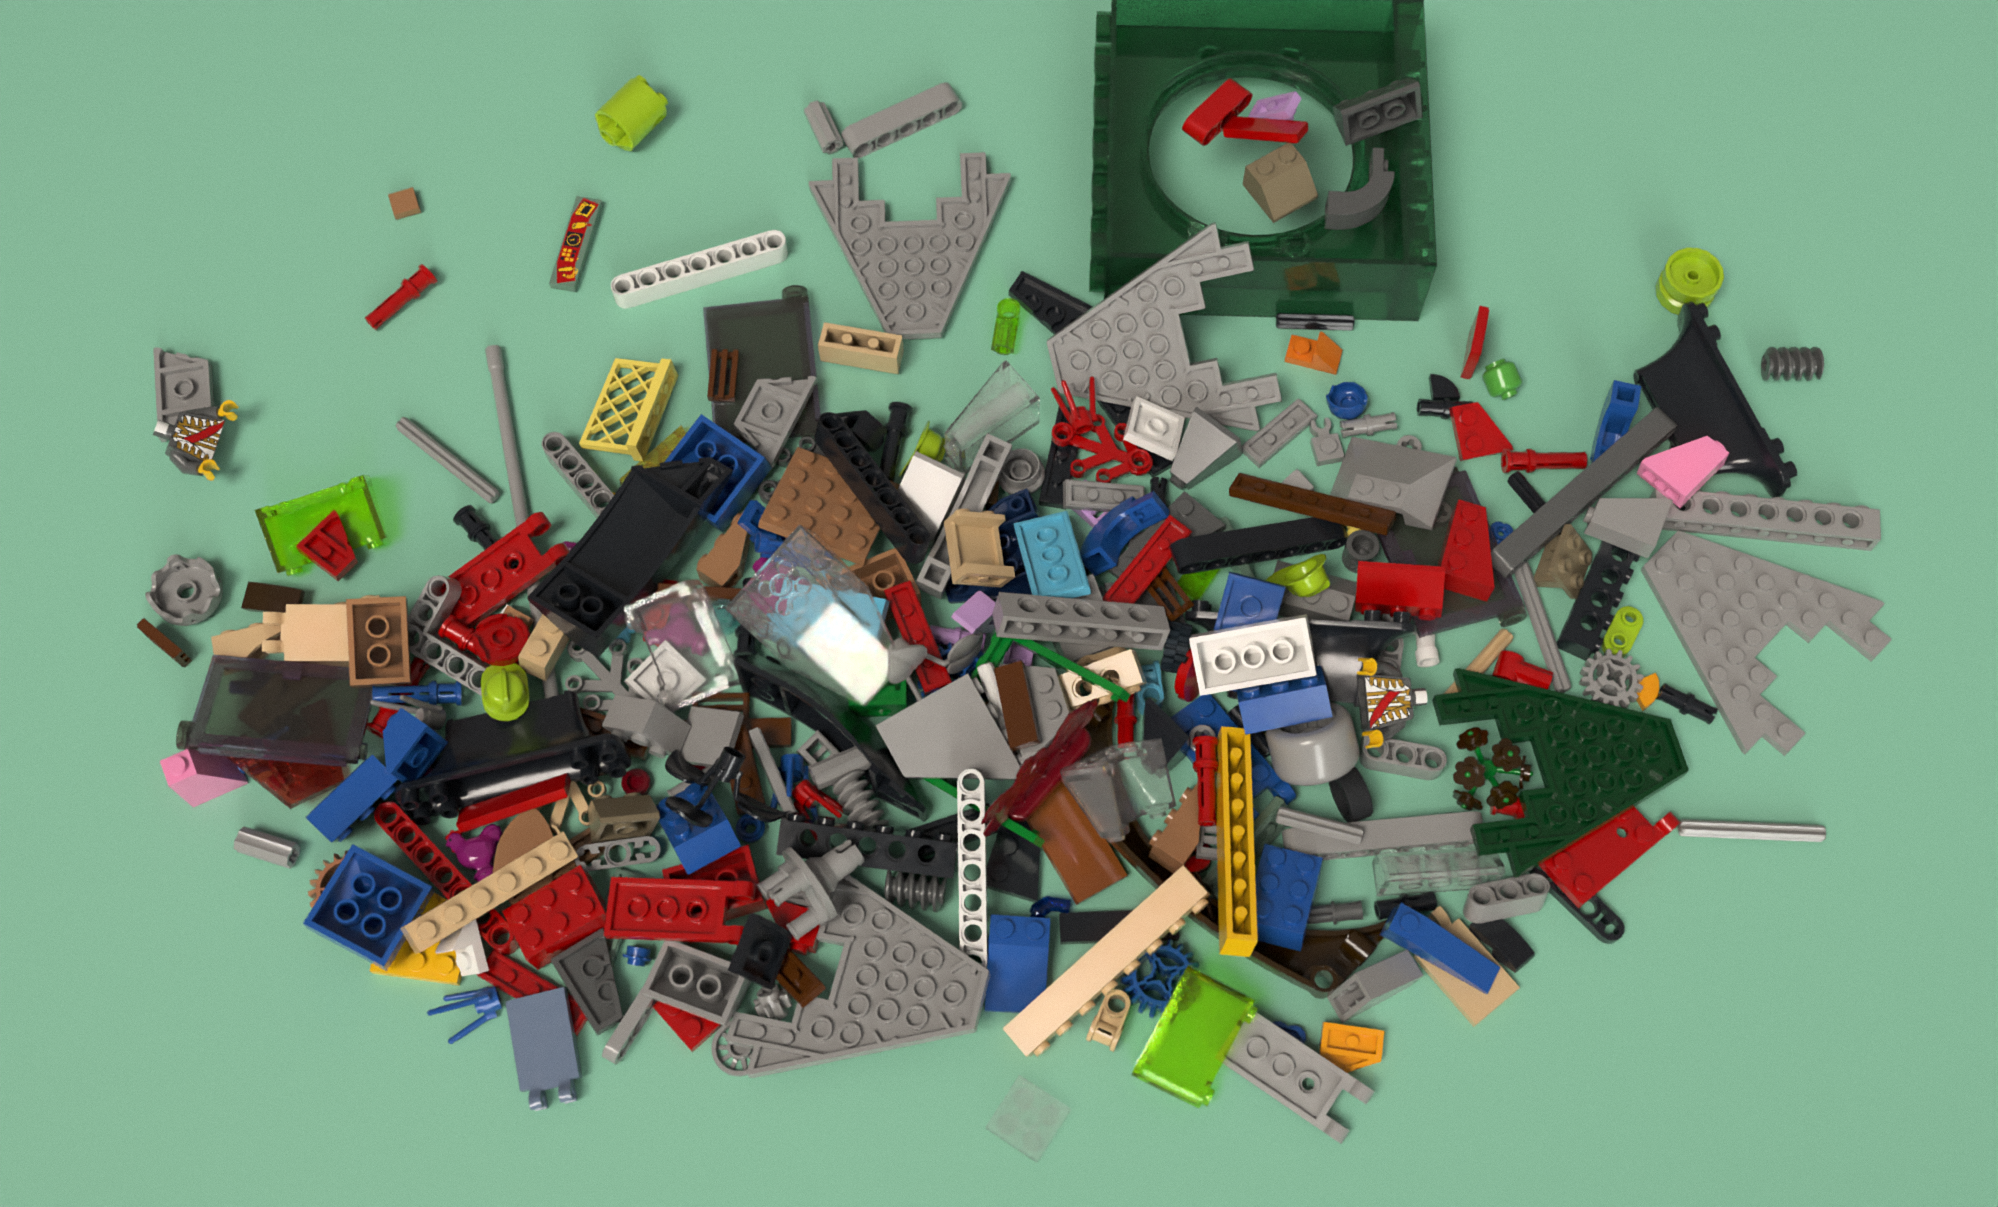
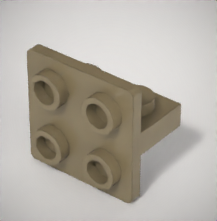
[1534,524,1592,599]

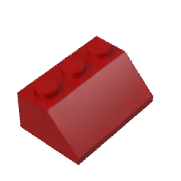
[1356,561,1446,621]

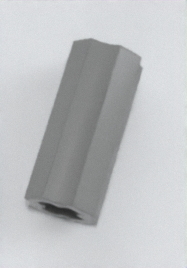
[804,100,843,155]
[808,746,871,790]
[234,826,300,869]

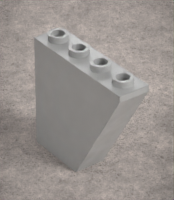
[875,674,1023,780]

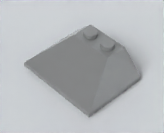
[1330,437,1457,530]

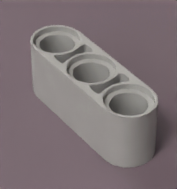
[1463,873,1550,924]

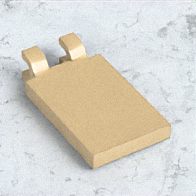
[262,604,349,662]
[1413,906,1520,1027]

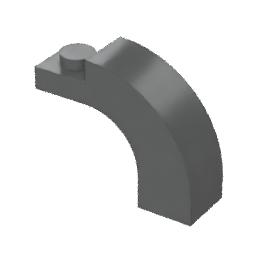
[1324,148,1394,230]

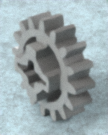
[1579,649,1644,708]

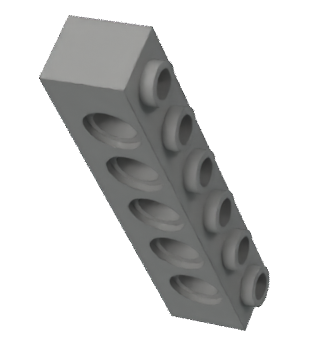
[992,592,1170,651]

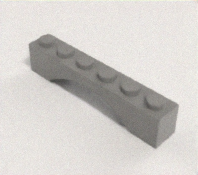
[916,433,1012,599]

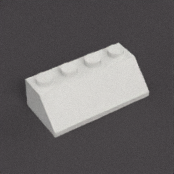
[1189,614,1317,696]

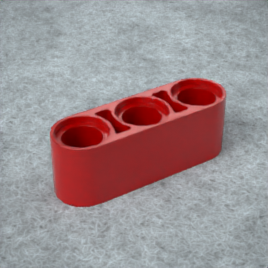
[1182,78,1253,146]

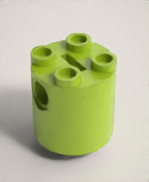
[595,75,668,151]

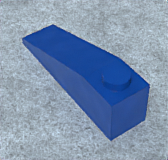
[1380,903,1500,994]

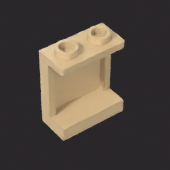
[944,508,1015,587]

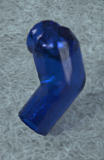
[1029,896,1071,918]

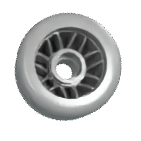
[1266,702,1359,786]

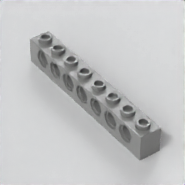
[1649,489,1881,551]

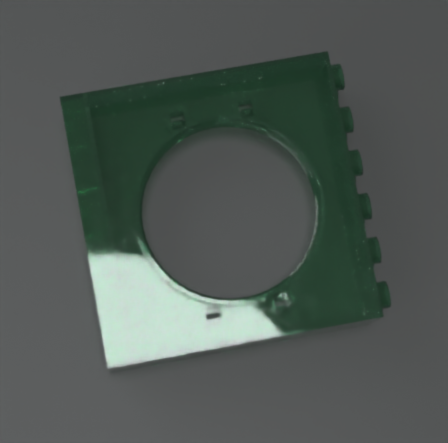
[1089,0,1437,321]

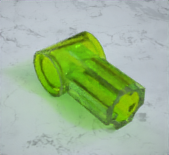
[991,298,1020,355]

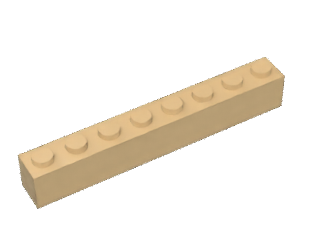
[1002,865,1211,1057]

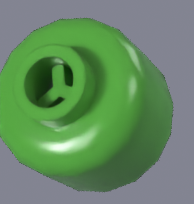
[1482,358,1523,400]

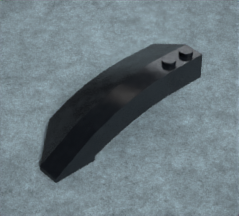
[527,457,733,658]
[733,654,927,822]

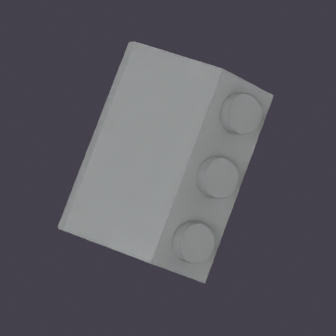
[1274,560,1357,621]
[641,941,751,1026]

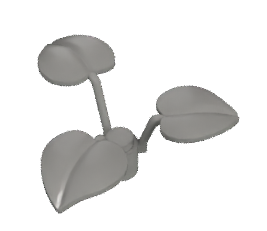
[887,631,983,702]

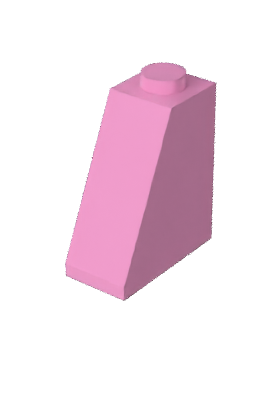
[1637,436,1729,508]
[160,749,248,808]

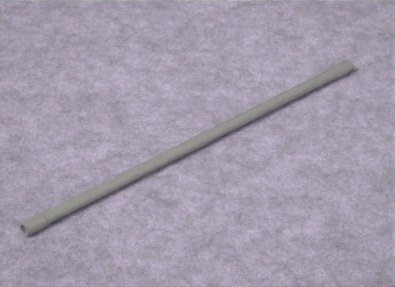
[485,345,559,698]

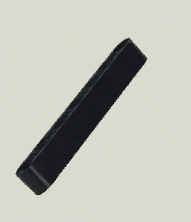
[814,412,931,564]
[1169,517,1348,575]

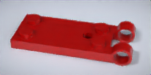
[441,512,570,629]
[1539,807,1681,909]
[603,877,756,945]

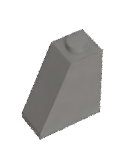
[1583,498,1673,558]
[1327,949,1423,1023]

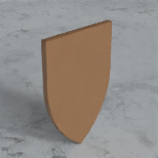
[493,808,553,894]

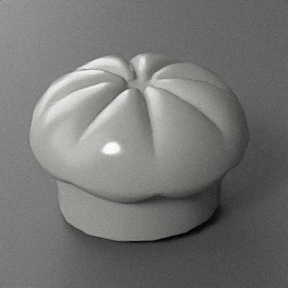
[999,449,1045,495]

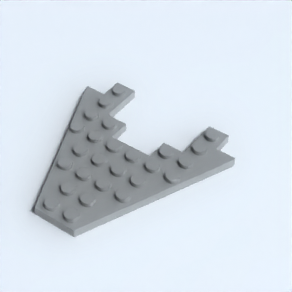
[809,152,1011,340]
[1047,222,1282,431]
[1641,530,1892,756]
[726,875,991,1078]

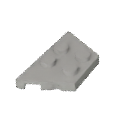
[153,347,214,442]
[734,376,817,468]
[998,664,1071,762]

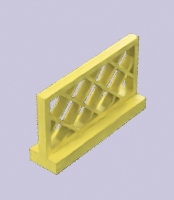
[579,358,678,462]

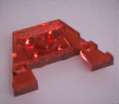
[221,700,344,809]

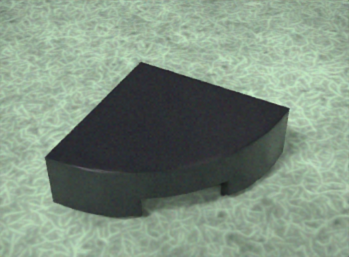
[1429,374,1460,401]

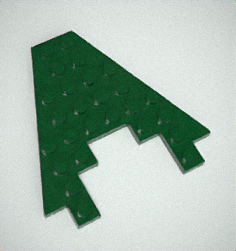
[1432,668,1689,878]

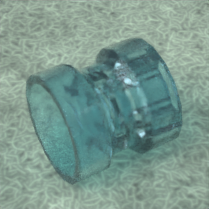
[708,599,739,635]

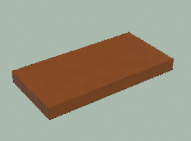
[1027,780,1128,906]

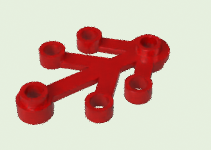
[1051,414,1153,483]

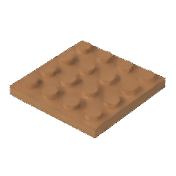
[758,447,900,566]

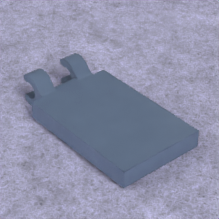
[505,987,582,1111]

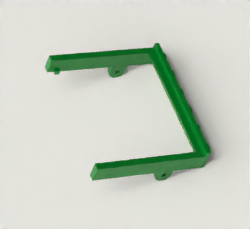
[922,632,1130,848]

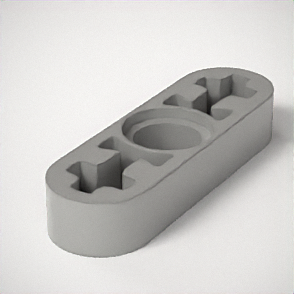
[574,836,660,871]
[602,986,657,1065]

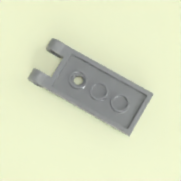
[1214,1006,1375,1144]

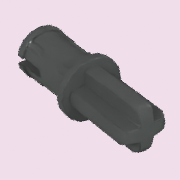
[1308,900,1363,925]

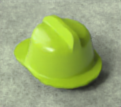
[898,420,948,477]
[1266,554,1330,597]
[481,663,529,722]

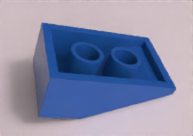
[985,914,1050,1013]

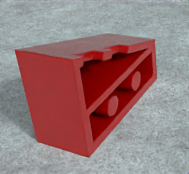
[1438,499,1495,602]

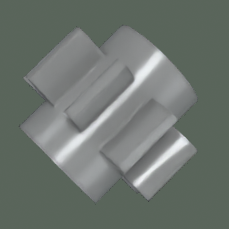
[753,984,792,1021]

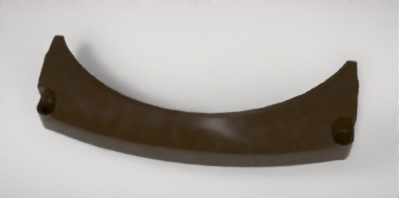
[1063,701,1387,999]

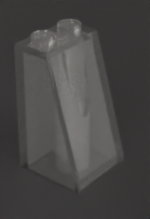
[944,360,1040,474]

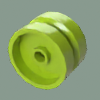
[1655,248,1724,315]

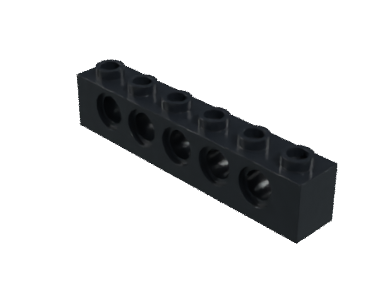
[1556,541,1640,661]
[776,812,958,879]

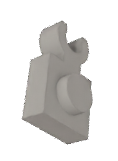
[1309,417,1344,466]

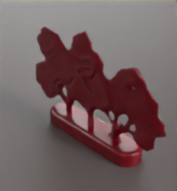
[981,698,1099,837]

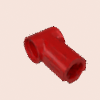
[1492,650,1553,689]

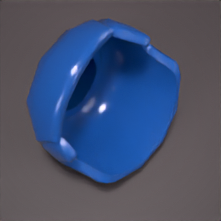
[1326,382,1368,420]

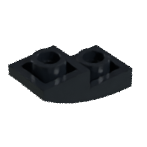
[1469,919,1535,973]

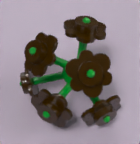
[1453,727,1533,811]

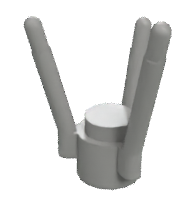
[370,695,446,731]

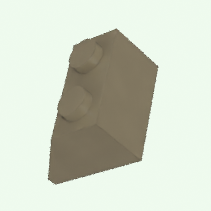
[1242,143,1318,223]
[587,793,660,843]

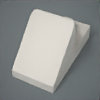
[436,919,489,976]

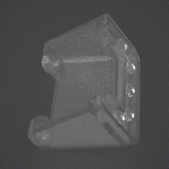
[623,580,740,712]
[1060,738,1176,842]

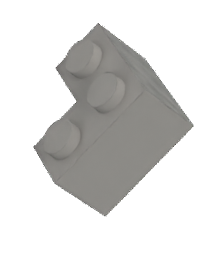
[602,695,691,758]

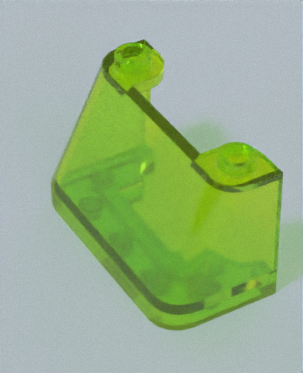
[255,475,388,576]
[1131,964,1258,1109]

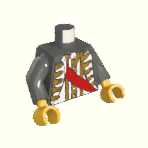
[153,400,239,481]
[1357,657,1427,749]

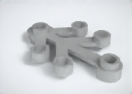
[565,639,643,712]

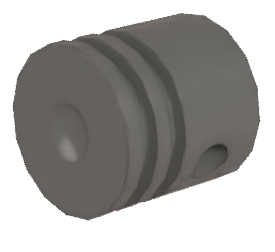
[1342,530,1380,573]

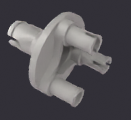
[757,839,864,941]

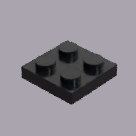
[728,913,793,990]

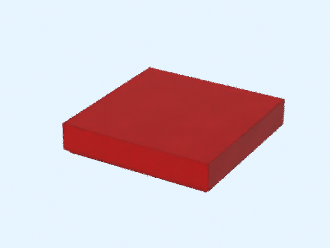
[1460,306,1490,380]

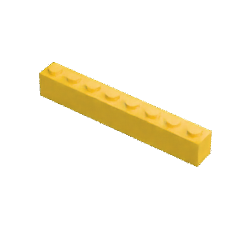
[1215,726,1258,957]

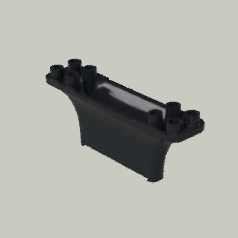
[1633,301,1797,498]
[1185,600,1417,707]
[395,690,632,825]

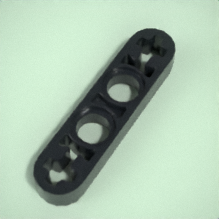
[1529,866,1625,944]

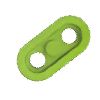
[1601,606,1643,658]

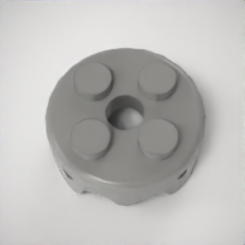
[145,554,223,626]

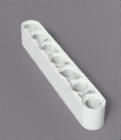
[611,230,788,309]
[957,768,988,968]

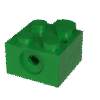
[848,630,908,717]

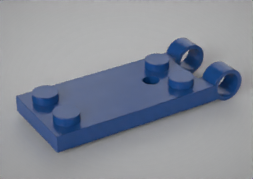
[1170,694,1296,822]

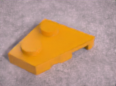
[1319,1022,1384,1073]

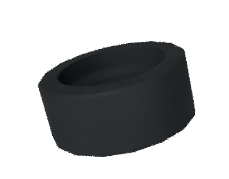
[1329,766,1373,823]

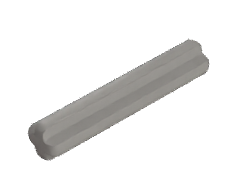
[1276,807,1363,844]

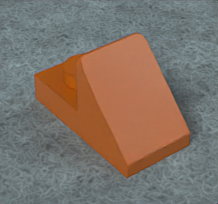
[1284,331,1343,375]

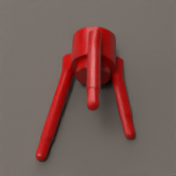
[1051,376,1098,434]
[792,779,844,841]

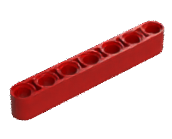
[374,801,519,956]

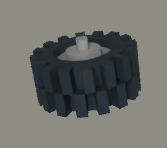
[1160,621,1192,674]

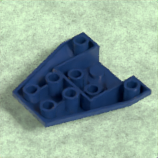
[945,488,1041,604]

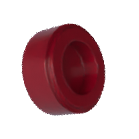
[621,768,652,795]

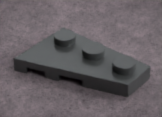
[550,928,623,1036]

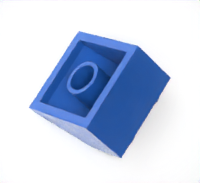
[383,708,448,783]

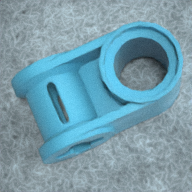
[1135,660,1164,716]

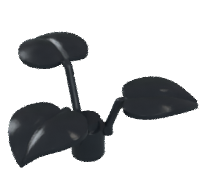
[665,747,788,827]

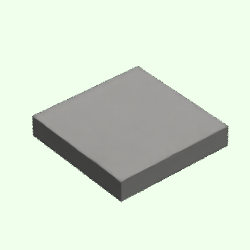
[680,706,744,767]

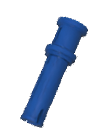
[372,681,461,706]

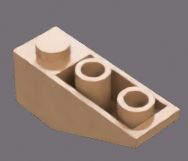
[696,511,751,588]
[1148,784,1200,874]

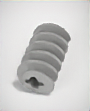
[833,770,889,828]

